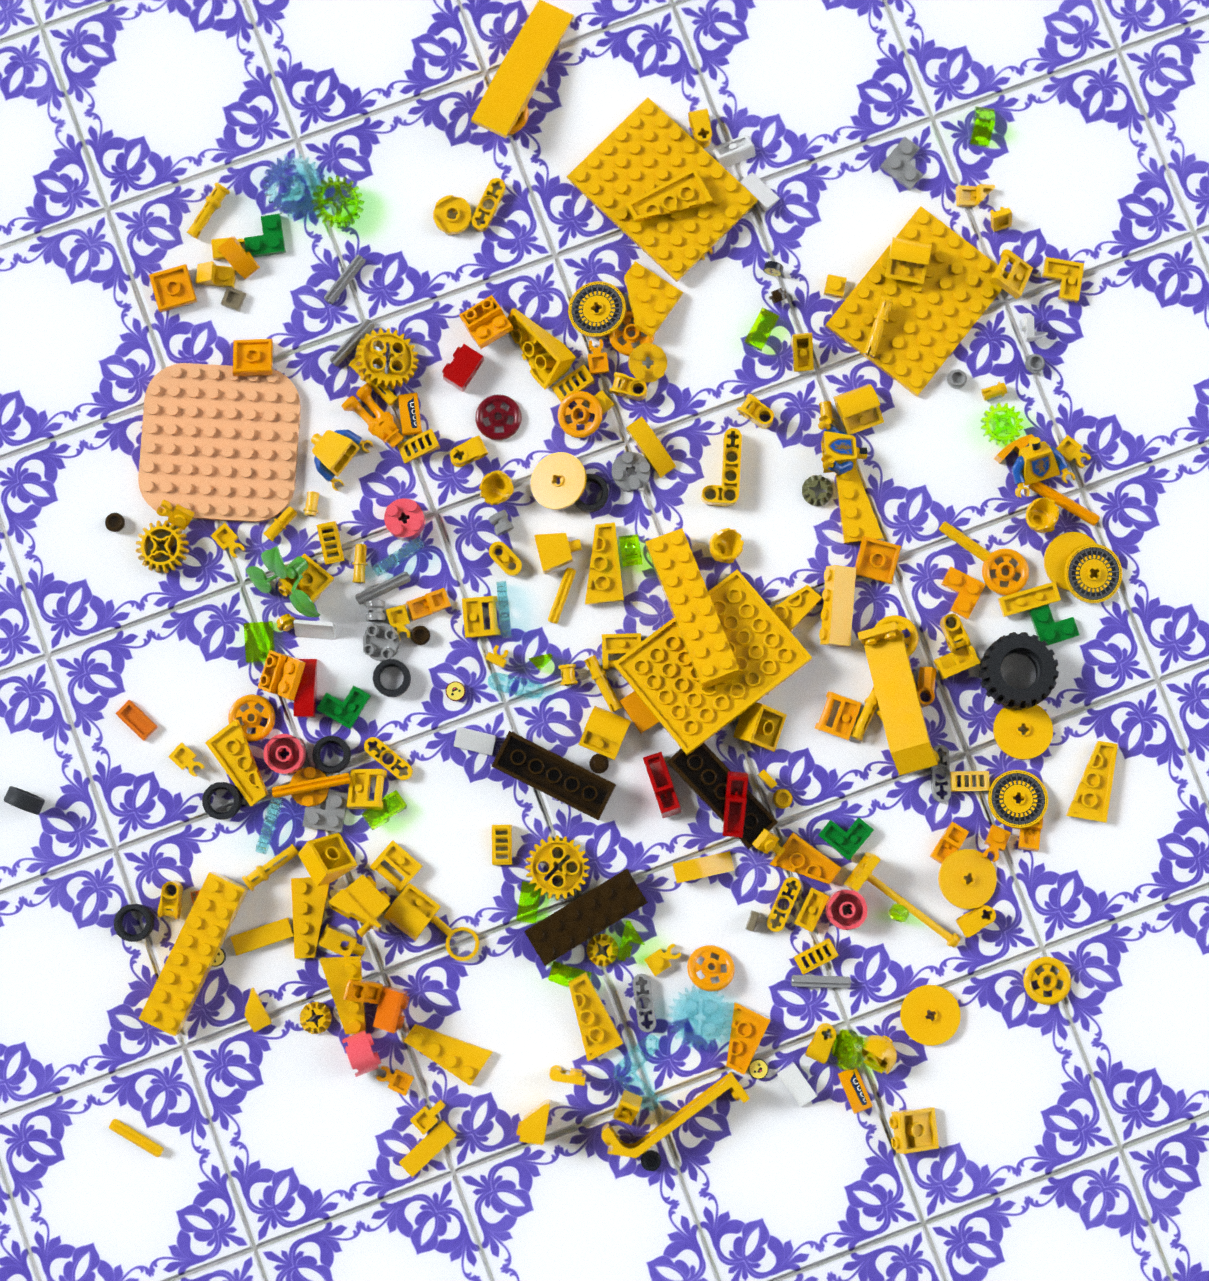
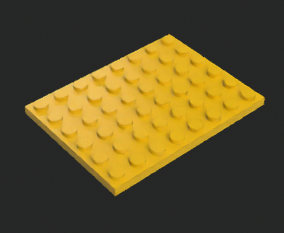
[567,97,758,282]
[825,206,1008,397]
[613,569,812,755]

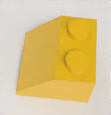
[733,702,787,752]
[298,832,358,887]
[516,1099,551,1145]

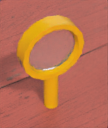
[431,915,480,961]

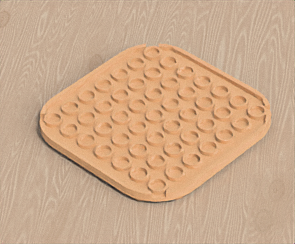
[138,363,301,522]

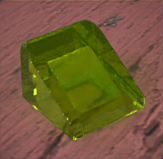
[528,653,553,670]

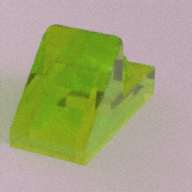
[619,534,643,567]
[617,920,645,961]
[548,961,592,987]

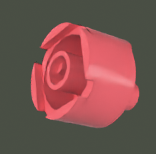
[384,498,426,541]
[263,734,307,775]
[825,889,867,930]
[342,1030,381,1077]

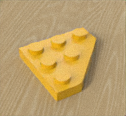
[624,261,683,338]

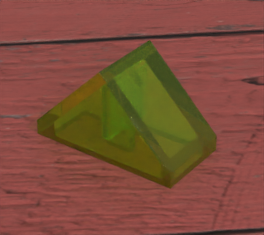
[970,106,995,147]

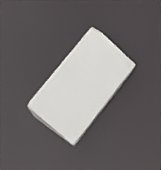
[712,134,756,168]
[740,172,780,212]
[294,619,336,640]
[454,727,497,756]
[777,1062,817,1107]

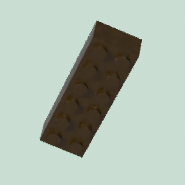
[492,731,616,821]
[666,743,778,850]
[524,868,648,966]

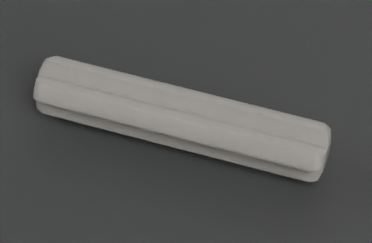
[324,255,366,305]
[329,319,375,366]
[355,571,411,605]
[791,975,851,989]

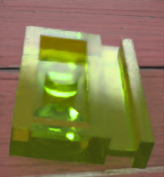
[244,621,275,663]

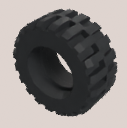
[979,632,1059,710]

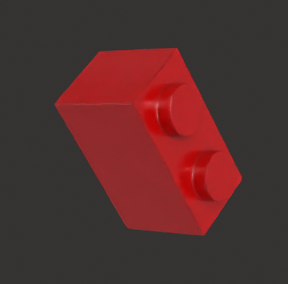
[442,344,484,392]

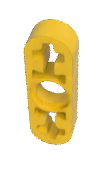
[472,178,506,232]
[364,737,413,780]
[766,877,801,932]

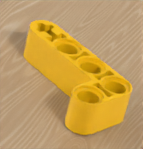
[701,428,742,507]

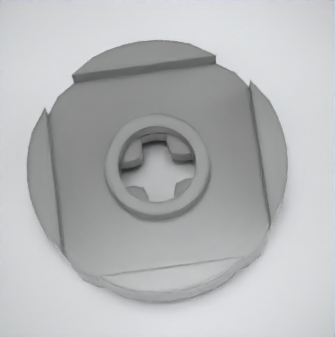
[612,452,650,492]

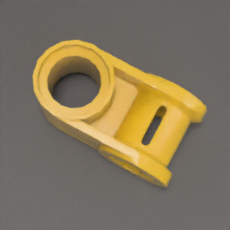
[688,108,712,149]
[609,372,647,401]
[736,394,774,429]
[450,436,488,467]
[940,613,971,653]
[158,880,183,920]
[956,905,996,938]
[805,1023,836,1064]

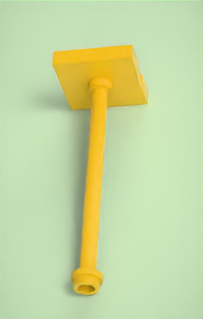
[843,852,960,948]

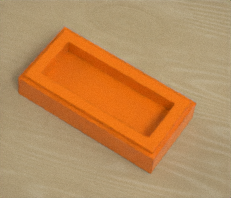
[115,700,158,741]

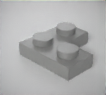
[880,136,923,191]
[302,790,348,833]

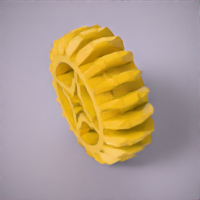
[136,520,189,573]

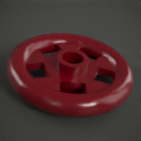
[475,394,522,440]

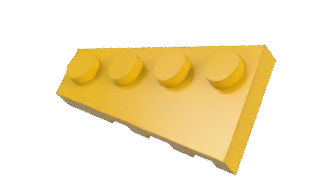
[291,877,330,959]

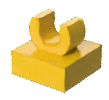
[990,207,1012,232]
[485,645,508,669]

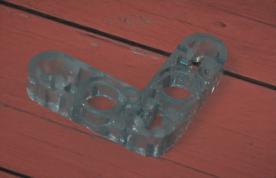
[613,1034,660,1111]

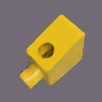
[534,533,582,574]
[319,923,366,958]

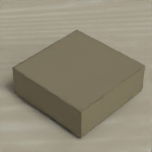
[220,286,247,312]
[745,910,760,932]

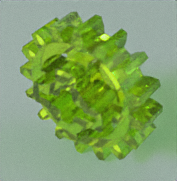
[980,402,1024,446]

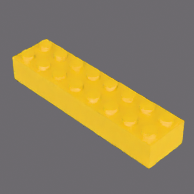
[645,528,740,690]
[139,871,249,1036]

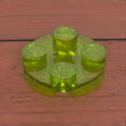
[832,1029,864,1070]

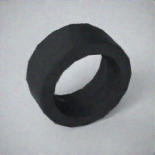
[574,474,608,513]
[372,659,411,697]
[312,735,351,774]
[202,782,242,820]
[4,786,45,815]
[114,904,154,942]

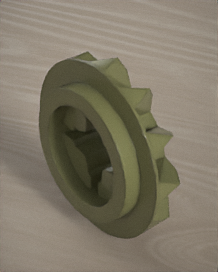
[802,475,833,506]

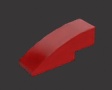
[293,659,317,718]
[643,752,681,818]
[722,771,748,838]

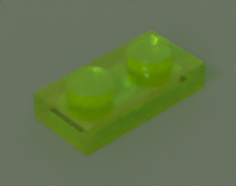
[744,307,780,351]
[516,881,541,924]

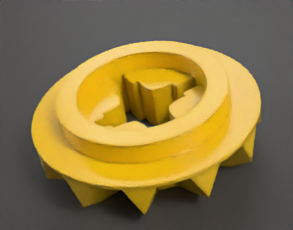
[587,934,618,966]
[300,1002,332,1034]

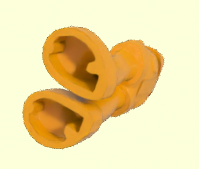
[341,383,404,448]

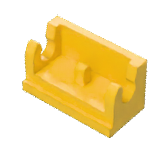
[933,646,981,680]

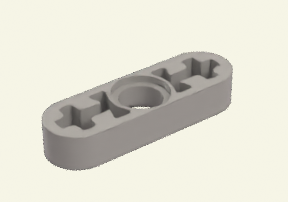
[931,745,951,803]
[632,973,656,1032]

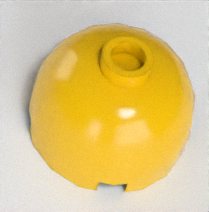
[855,1035,897,1074]

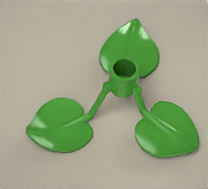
[246,546,321,617]

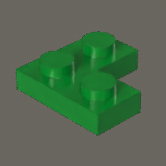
[244,213,286,258]
[1028,604,1080,646]
[317,685,371,730]
[818,817,874,861]

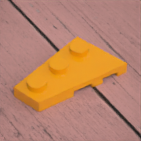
[769,832,841,884]
[726,1002,771,1075]

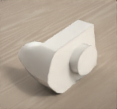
[1019,313,1048,342]

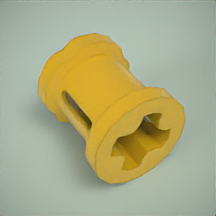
[558,664,578,686]

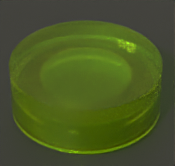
[888,904,910,922]

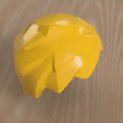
[479,470,514,505]
[1025,497,1059,533]
[709,528,744,564]

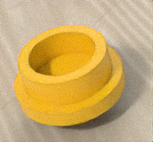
[277,614,295,632]
[772,789,793,809]

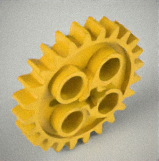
[355,328,419,390]
[524,835,590,901]

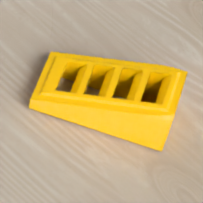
[551,364,594,402]
[397,428,440,464]
[317,521,345,565]
[950,771,990,792]
[492,825,512,865]
[793,938,839,975]

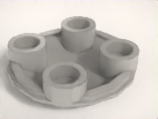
[363,622,400,661]

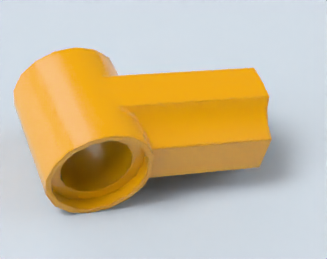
[917,666,937,707]

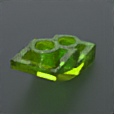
[362,790,407,831]

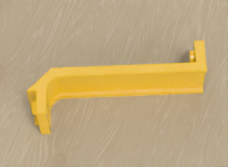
[857,622,940,776]
[601,1072,750,1158]

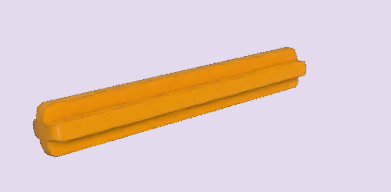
[1029,481,1100,526]
[272,773,351,798]

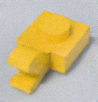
[752,829,785,856]
[410,1099,446,1135]

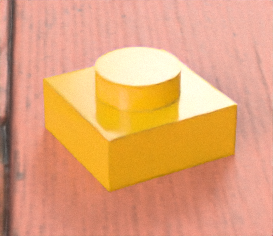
[823,274,847,298]
[587,390,614,415]

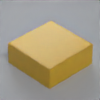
[757,769,777,790]

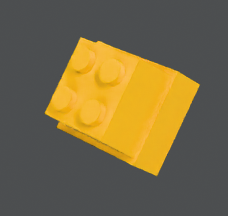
[328,874,390,938]

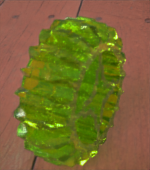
[311,175,364,229]

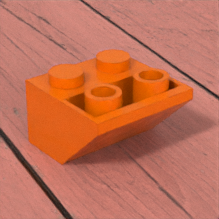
[373,986,410,1034]

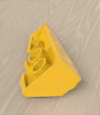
[507,308,576,390]

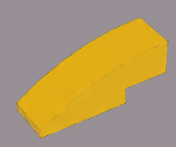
[626,416,676,478]
[672,851,734,883]

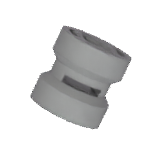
[488,510,514,536]
[366,600,385,622]

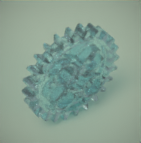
[263,153,326,218]
[667,984,732,1050]

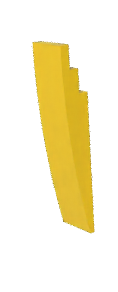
[471,0,574,139]

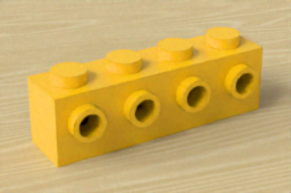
[819,565,856,647]

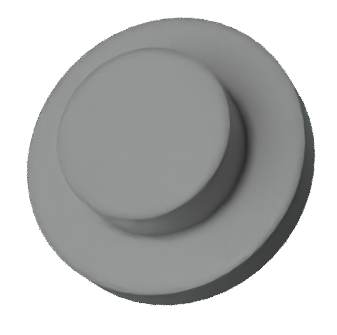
[1025,354,1045,373]
[947,369,967,389]

